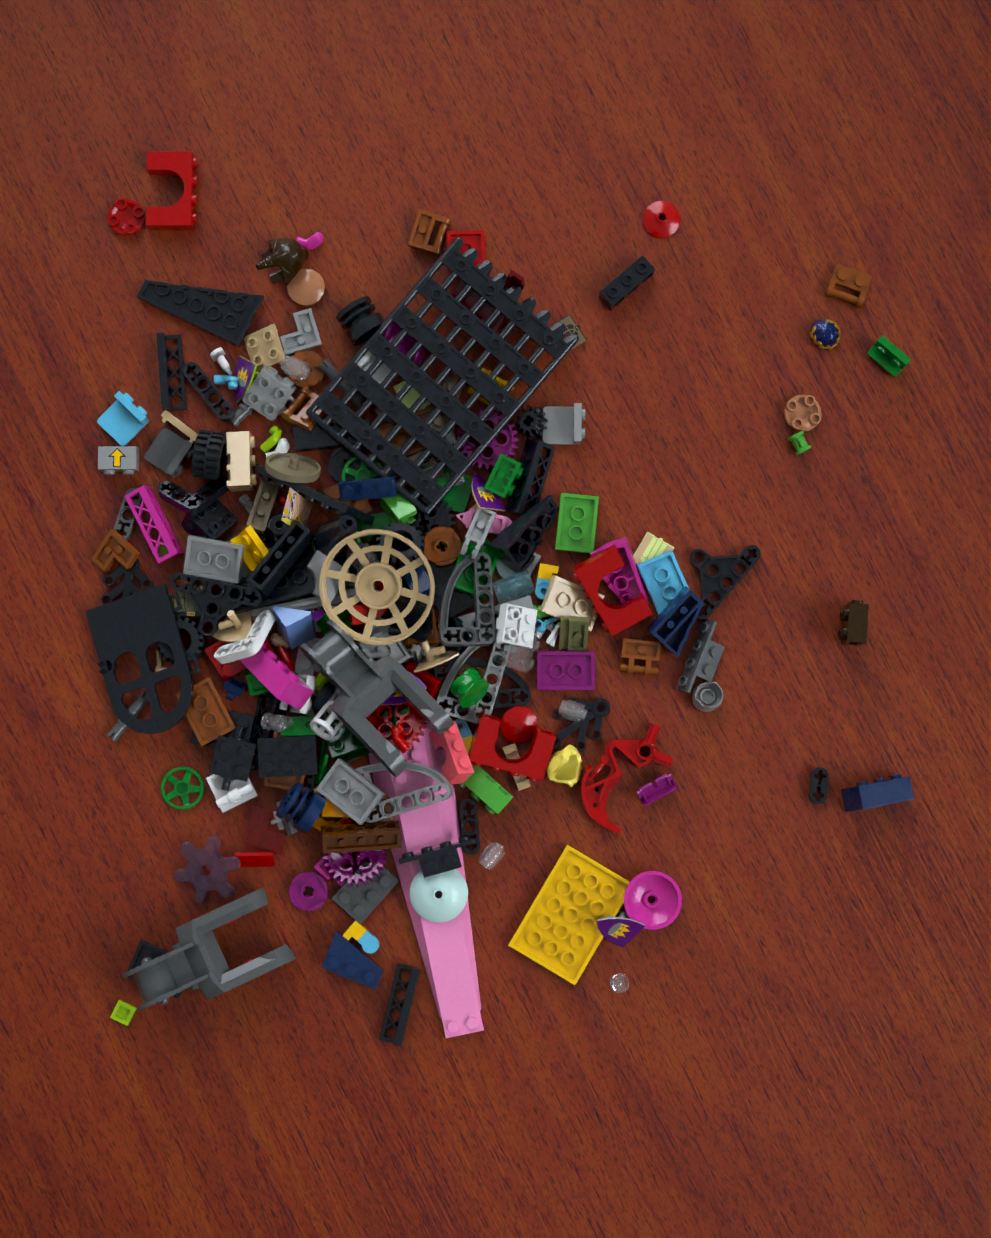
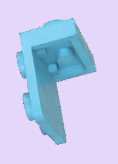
[97,391,150,446]

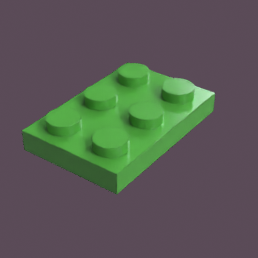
[555,493,599,554]

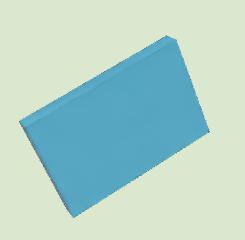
[637,550,689,615]

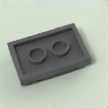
[332,862,399,924]

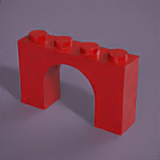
[146,151,198,230]
[573,544,653,636]
[468,712,556,781]

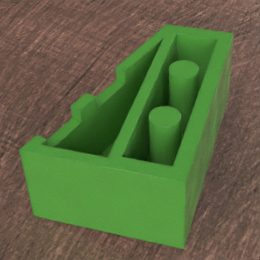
[459,764,513,815]

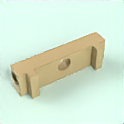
[161,409,198,444]
[503,743,531,791]

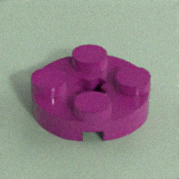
[289,872,328,911]

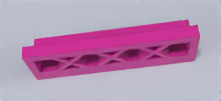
[125,485,183,564]

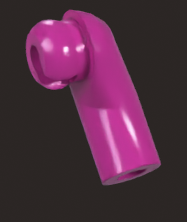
[296,232,323,250]

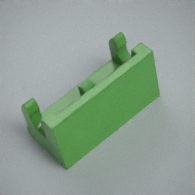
[379,492,417,524]

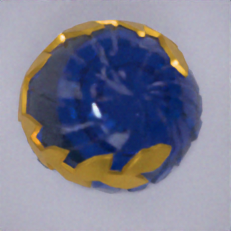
[810,319,841,350]

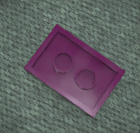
[537,651,595,690]

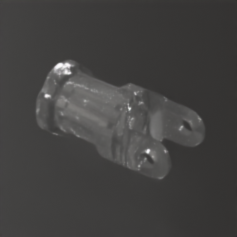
[261,713,294,732]

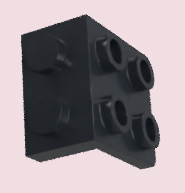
[181,495,238,540]
[389,595,433,641]

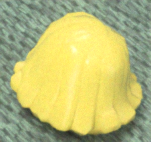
[546,745,582,787]

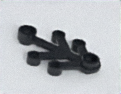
[101,558,154,604]
[552,697,610,752]

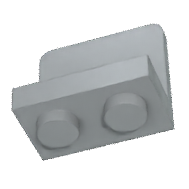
[243,366,296,421]
[543,403,585,445]

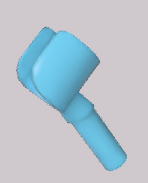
[535,617,559,633]

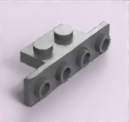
[677,619,725,693]

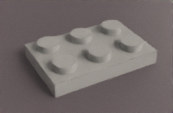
[183,535,245,584]
[316,758,385,825]

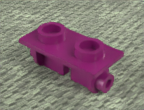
[636,773,678,807]

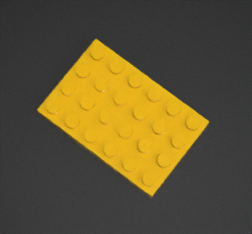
[508,845,629,985]

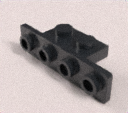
[399,835,475,878]

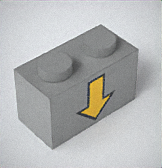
[98,446,139,475]

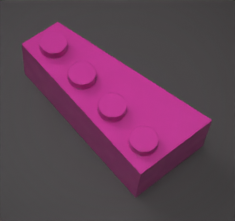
[240,643,314,710]

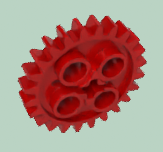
[366,702,427,752]

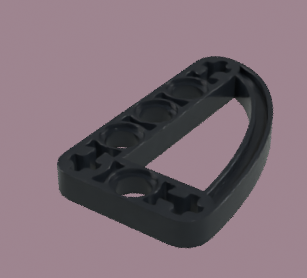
[433,656,531,712]

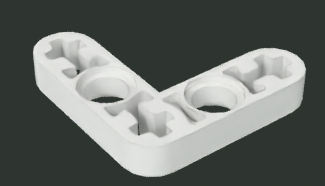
[214,609,276,664]

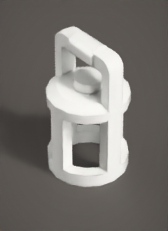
[310,692,343,740]

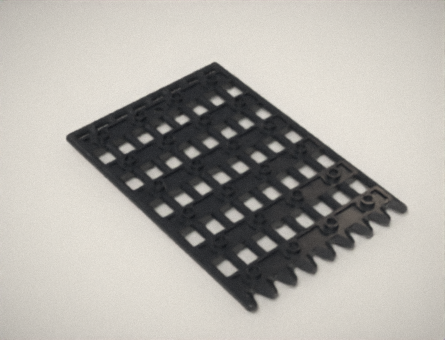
[306,237,579,516]

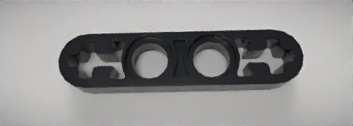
[183,362,235,422]

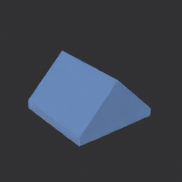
[273,606,316,650]

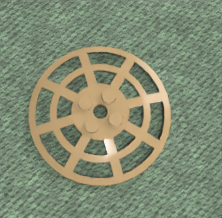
[319,529,435,645]

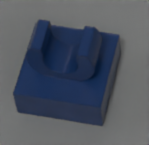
[223,677,248,701]

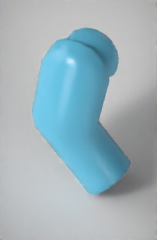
[214,375,239,390]

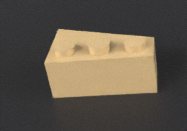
[226,431,257,492]

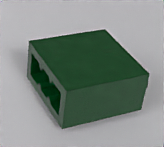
[324,719,371,763]

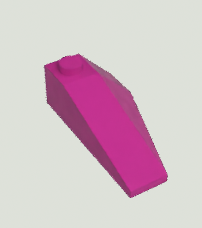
[590,536,649,604]

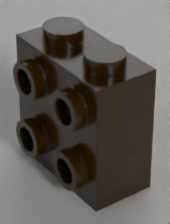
[838,600,869,646]

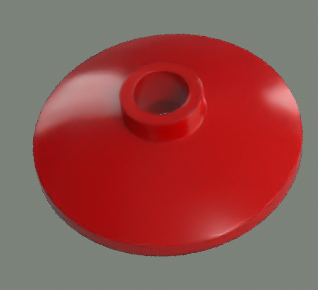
[643,201,680,238]

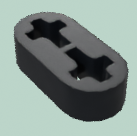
[808,767,829,804]

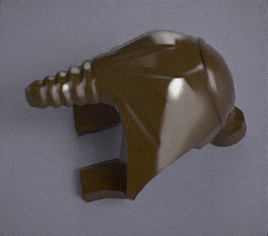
[256,238,309,285]

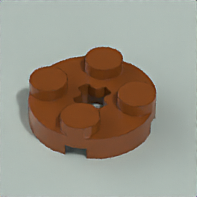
[287,350,325,389]
[424,526,461,566]

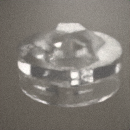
[609,973,629,994]

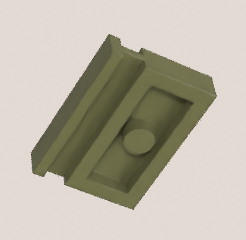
[559,616,589,652]

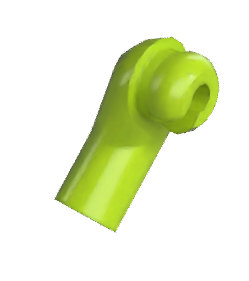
[260,425,282,453]

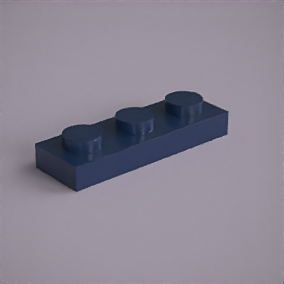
[338,476,397,502]

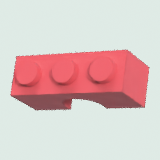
[429,721,474,784]

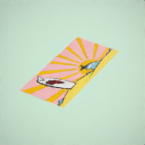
[281,488,312,527]

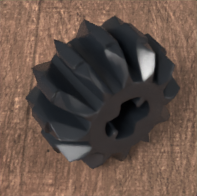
[515,406,548,439]

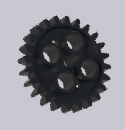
[408,496,457,550]

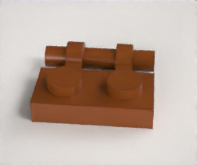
[620,638,661,676]

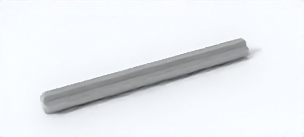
[251,588,356,620]

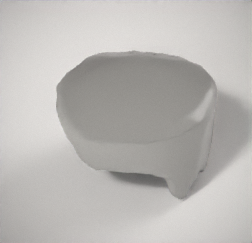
[692,682,723,712]

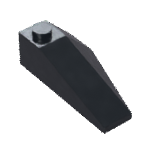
[489,495,559,576]

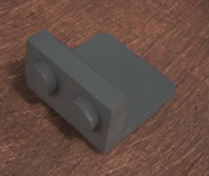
[144,428,194,479]

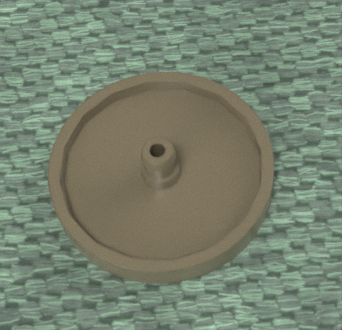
[265,452,321,483]

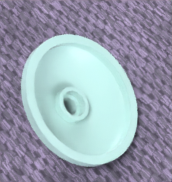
[410,869,468,923]

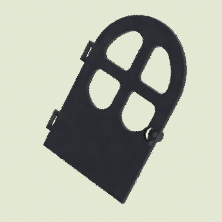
[85,583,200,734]

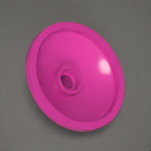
[623,871,682,930]

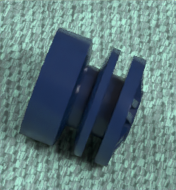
[276,781,326,834]

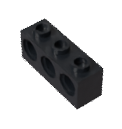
[599,255,655,311]

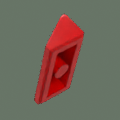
[234,851,275,867]

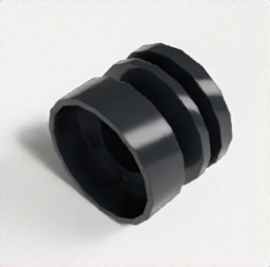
[336,296,384,346]

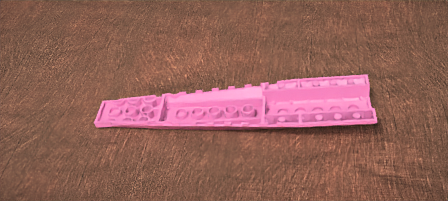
[368,724,484,1038]

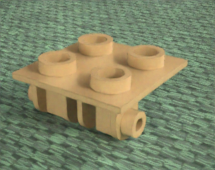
[244,324,286,372]

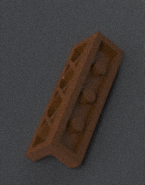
[321,821,401,854]

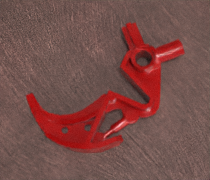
[581,723,674,834]

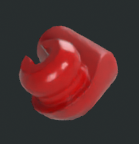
[276,646,296,673]
[391,724,410,753]

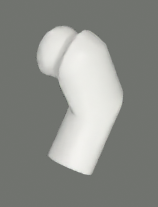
[265,438,290,458]

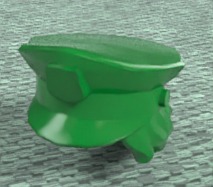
[450,668,489,709]

